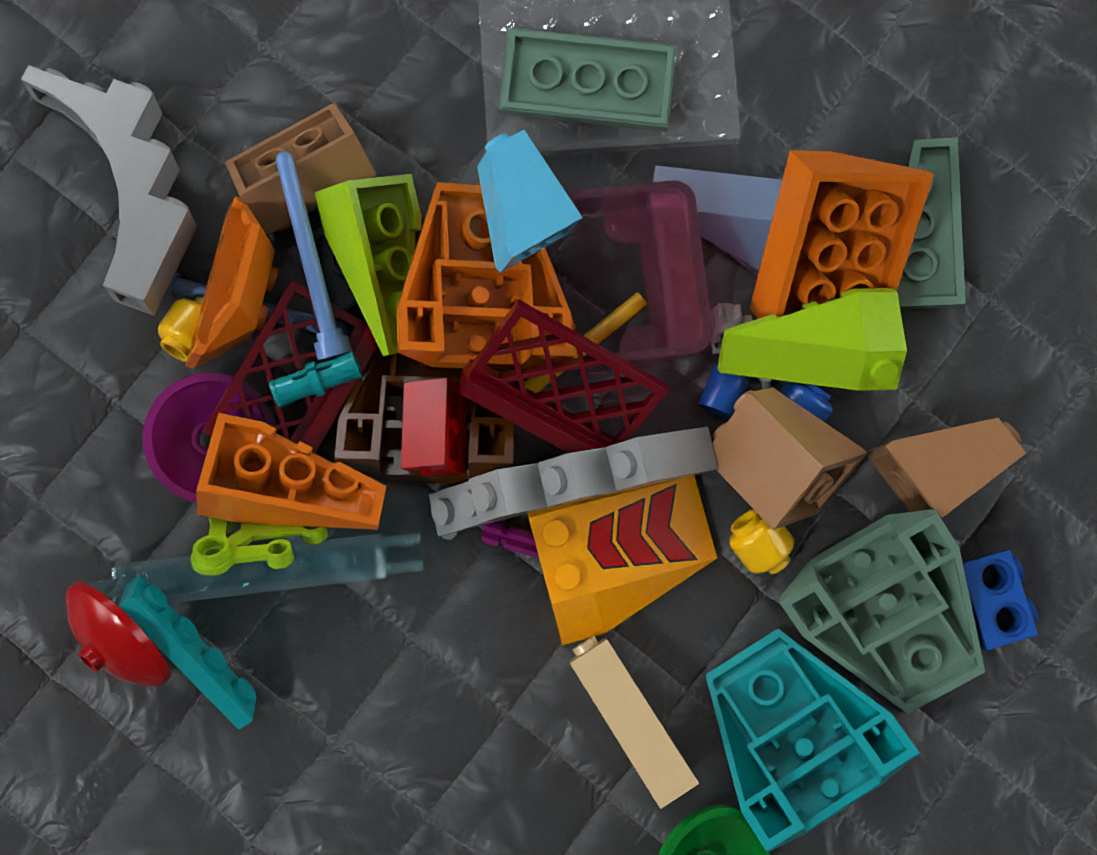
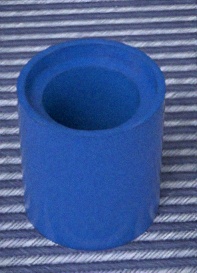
[698,365,749,419]

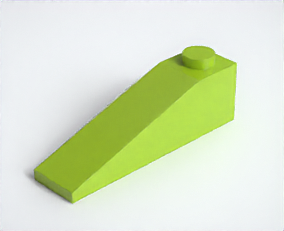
[314,174,421,356]
[717,288,907,391]

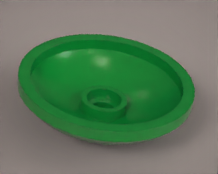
[658,805,770,855]

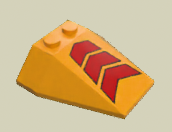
[528,476,717,645]

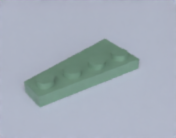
[897,137,966,310]

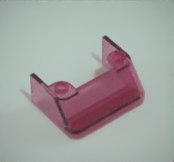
[566,180,713,376]

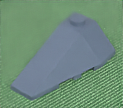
[646,165,782,273]

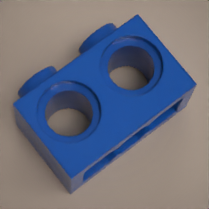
[962,550,1038,650]

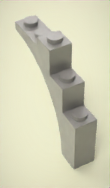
[21,65,197,316]
[428,427,719,536]

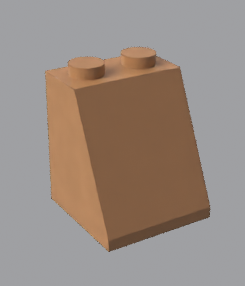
[711,387,867,530]
[866,418,1026,518]

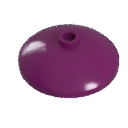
[142,372,277,502]

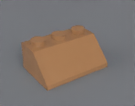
[225,102,377,236]

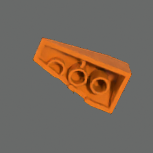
[196,413,387,530]

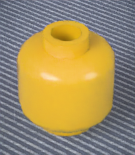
[158,297,203,362]
[729,509,794,574]

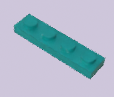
[118,575,256,730]

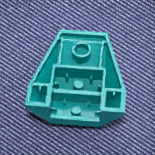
[705,629,920,853]

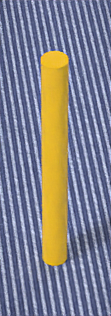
[525,292,647,393]

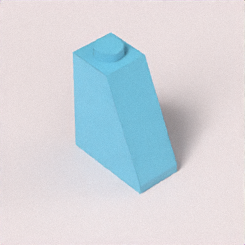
[477,130,583,273]

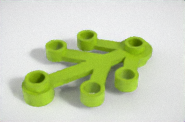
[190,517,328,576]

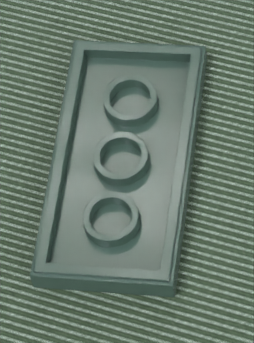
[499,28,676,132]

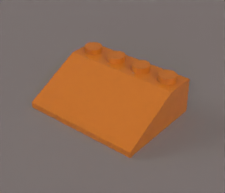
[749,150,934,319]

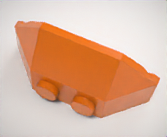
[185,196,278,369]

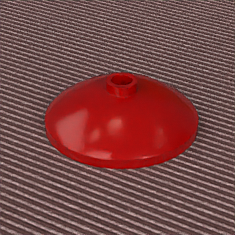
[65,581,170,687]

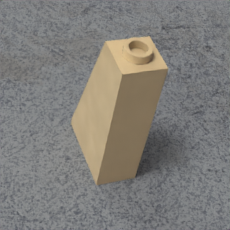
[569,636,699,809]

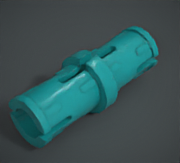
[269,351,363,408]

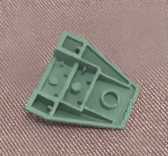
[778,509,985,714]

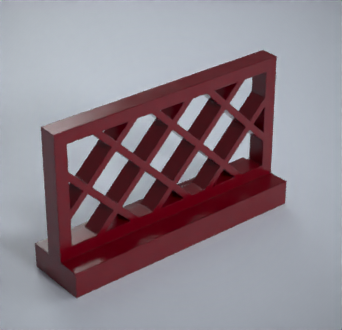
[202,279,377,453]
[460,299,668,453]

